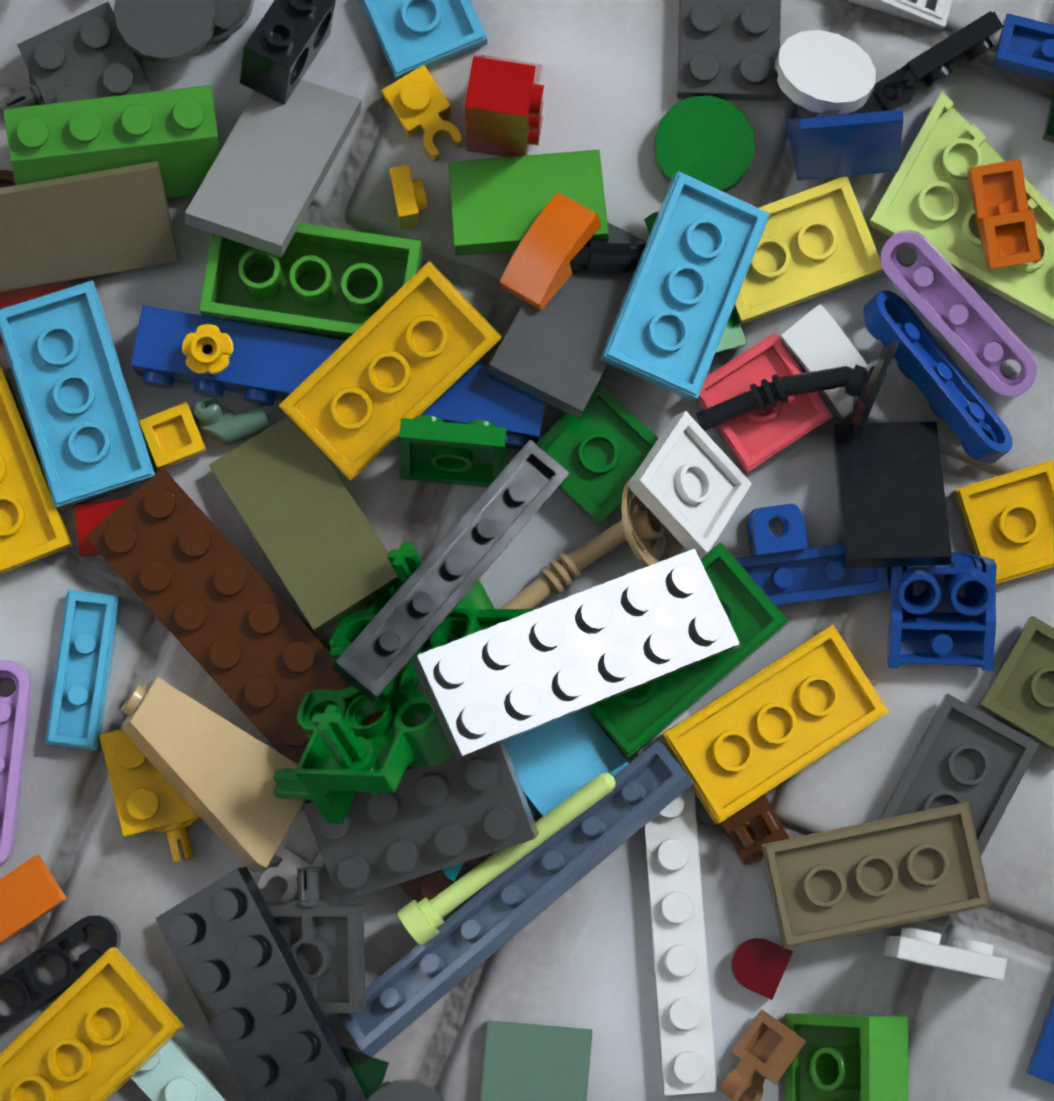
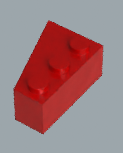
[465,55,544,157]

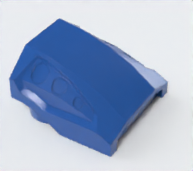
[887,552,997,671]

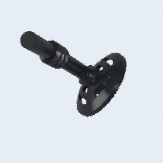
[696,340,899,438]

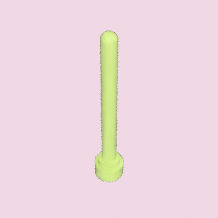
[397,773,615,946]

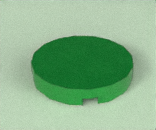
[654,95,755,192]

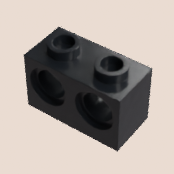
[239,0,336,105]

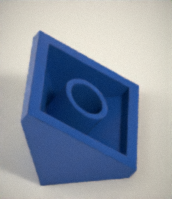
[786,110,903,181]

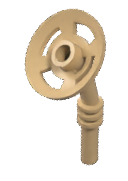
[500,476,683,609]

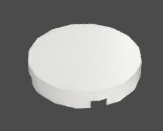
[774,30,876,115]

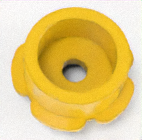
[182,324,234,375]

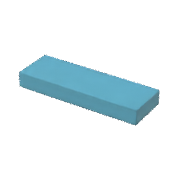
[45,589,121,751]

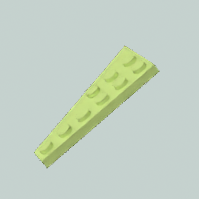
[868,91,1054,326]

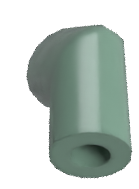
[193,396,270,443]

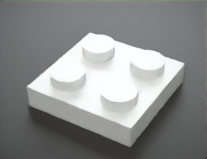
[627,411,752,557]
[882,927,1007,980]

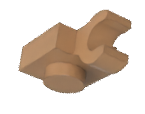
[719,1009,806,1101]

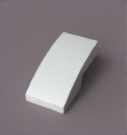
[780,304,882,421]

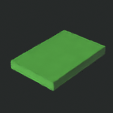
[448,149,609,256]

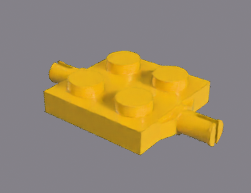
[99,686,201,863]

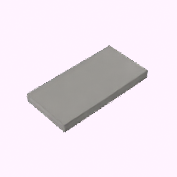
[185,80,361,257]

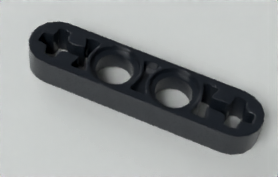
[0,915,121,1035]

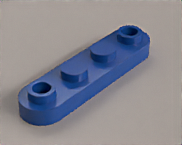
[863,290,1013,464]

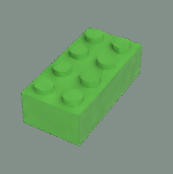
[199,223,423,340]

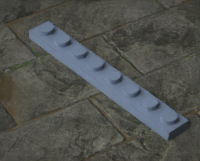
[337,740,694,1057]

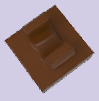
[720,794,790,866]

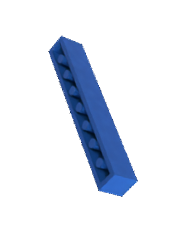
[131,305,546,450]

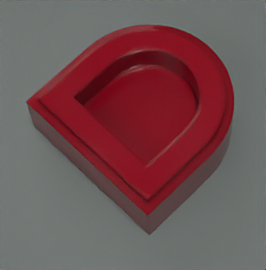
[731,938,793,1000]

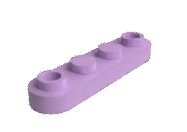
[880,230,1037,397]
[0,660,33,867]

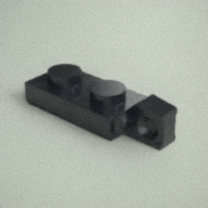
[872,11,1004,111]

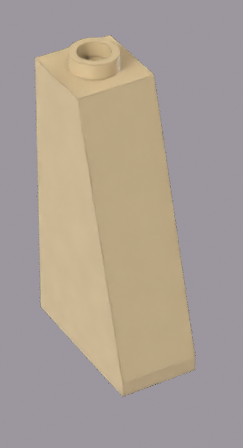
[120,677,305,872]

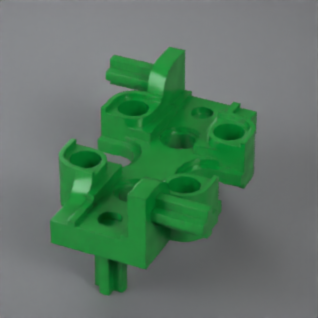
[273,542,534,824]

